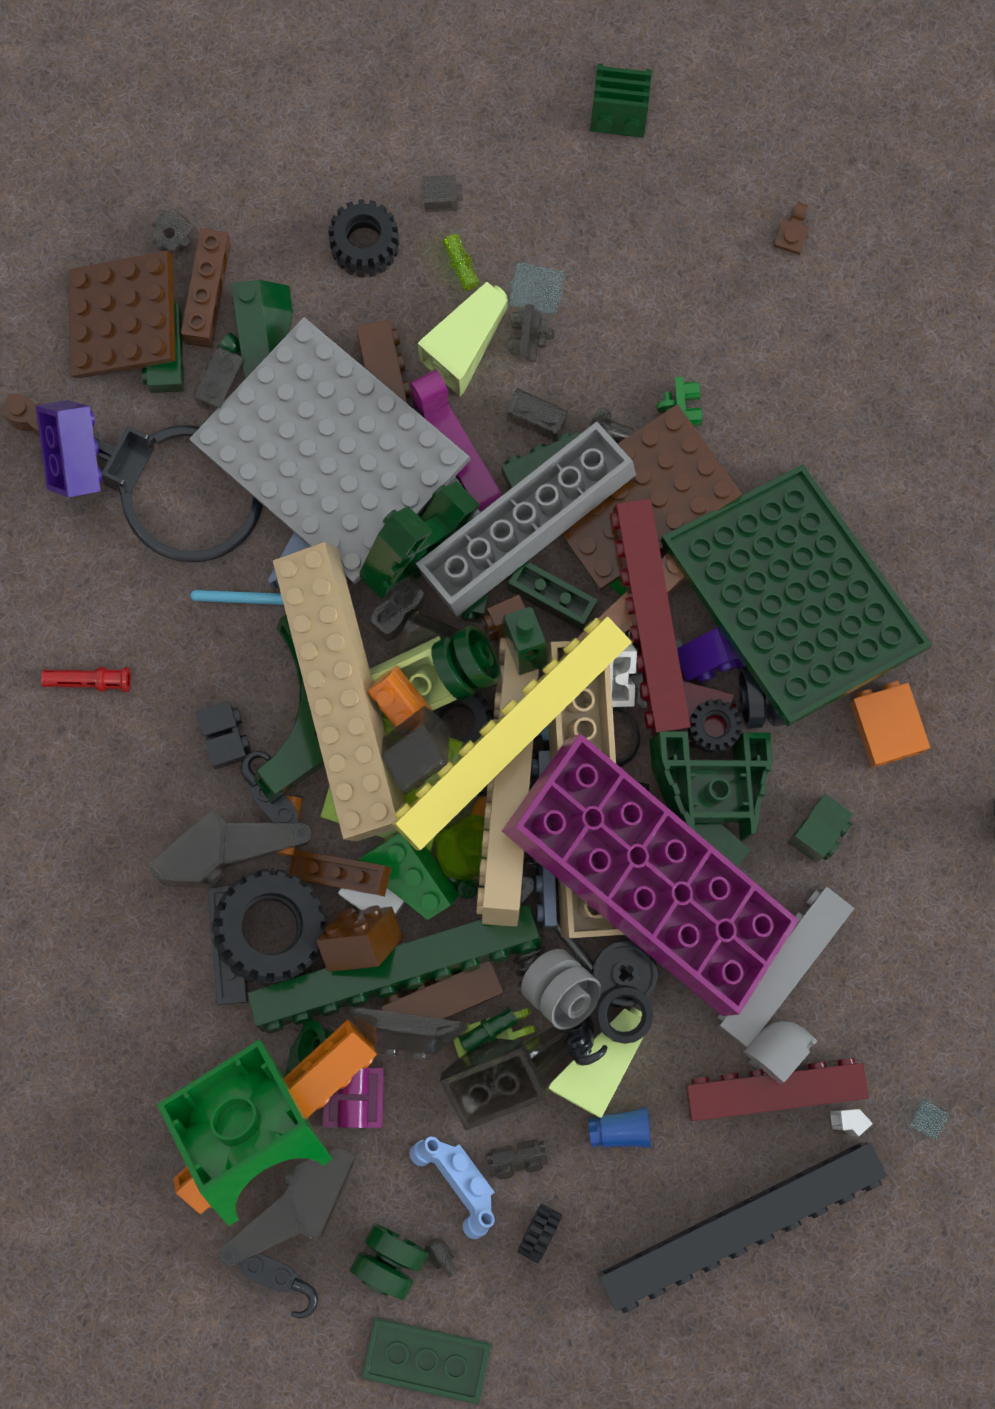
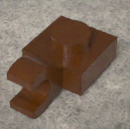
[774,202,809,255]

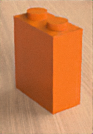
[850,681,930,768]

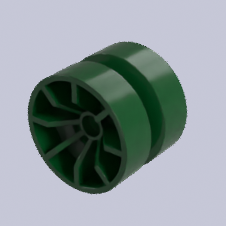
[349,1223,429,1300]

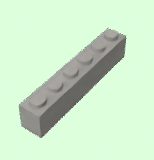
[717,887,855,1048]

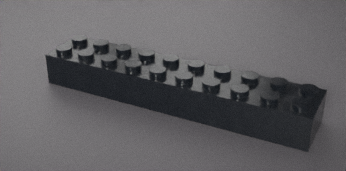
[597,1142,887,1313]

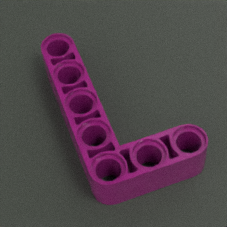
[410,369,502,512]

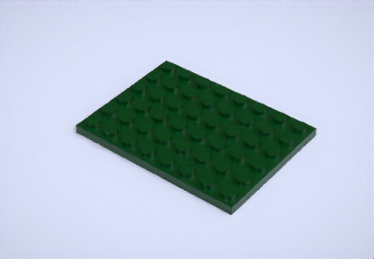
[660,464,932,727]

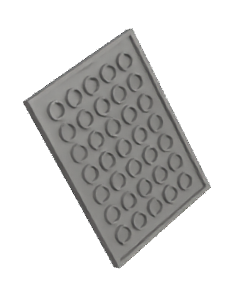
[189,317,470,585]

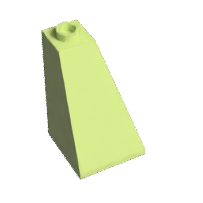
[418,282,508,396]
[547,1007,643,1118]

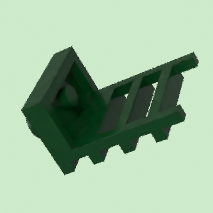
[590,63,652,138]

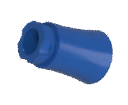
[589,1106,651,1148]

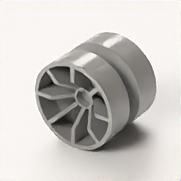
[521,949,602,1030]

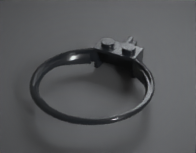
[94,425,262,562]

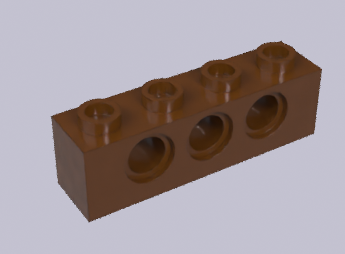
[181,228,231,348]

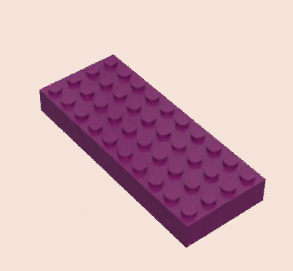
[502,734,799,1016]

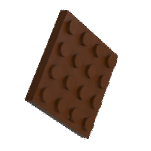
[69,250,175,378]

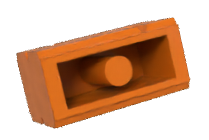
[367,665,433,737]

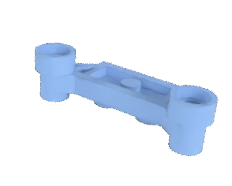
[409,1137,495,1239]

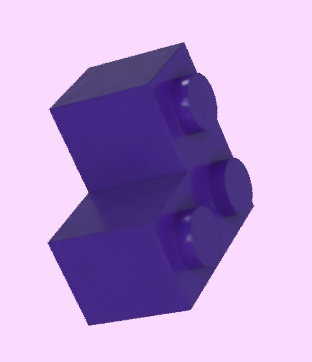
[677,628,745,683]

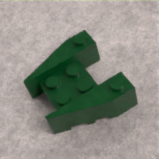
[359,481,480,599]
[649,731,773,841]

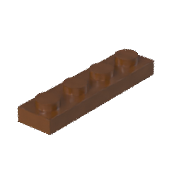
[289,850,391,897]

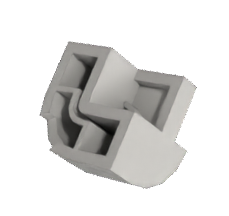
[743,1020,818,1084]

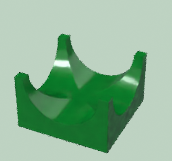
[157,1039,333,1226]

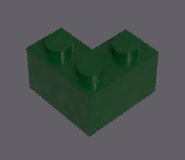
[788,794,853,863]

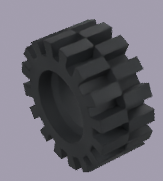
[688,698,742,754]
[517,1203,563,1263]

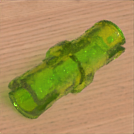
[442,233,480,291]

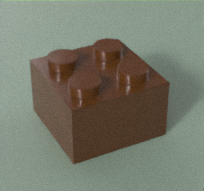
[316,905,403,972]

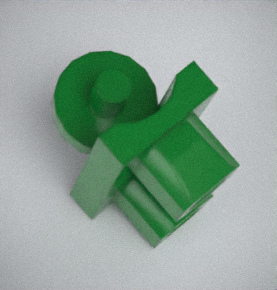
[656,376,702,427]

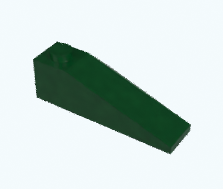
[231,280,293,379]

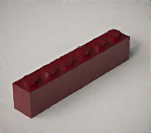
[685,1058,869,1121]

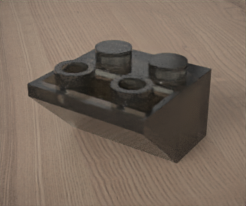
[381,705,450,795]

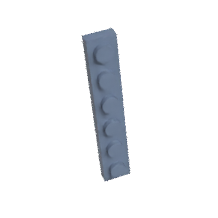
[530,751,557,929]

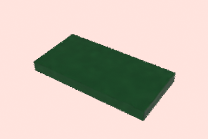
[361,1317,492,1405]

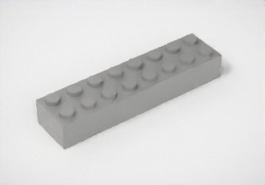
[416,422,636,617]

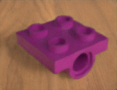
[323,1067,384,1128]

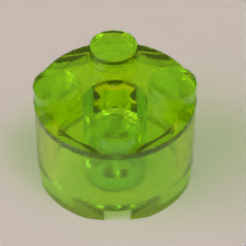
[435,815,490,880]

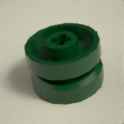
[431,625,501,700]

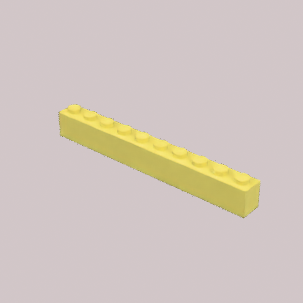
[392,616,632,850]

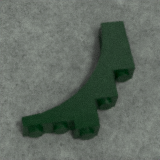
[254,614,325,802]

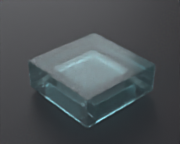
[909,1099,950,1140]

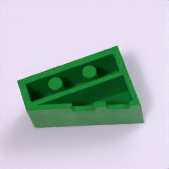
[356,831,459,920]

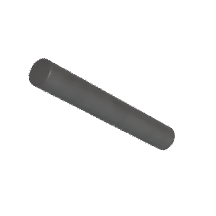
[553,917,593,974]

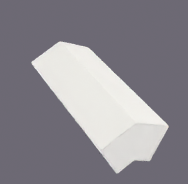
[830,1109,873,1136]

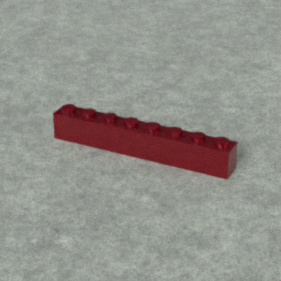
[610,499,691,735]

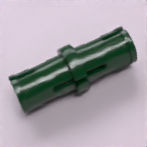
[458,1007,519,1054]

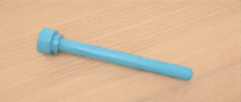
[190,590,284,605]

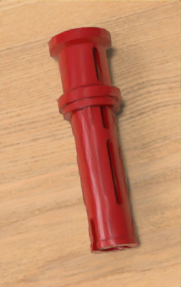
[41,667,131,692]

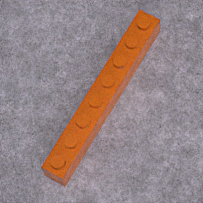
[173,1019,377,1215]

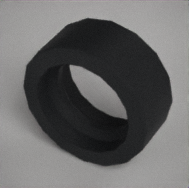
[595,985,654,1044]

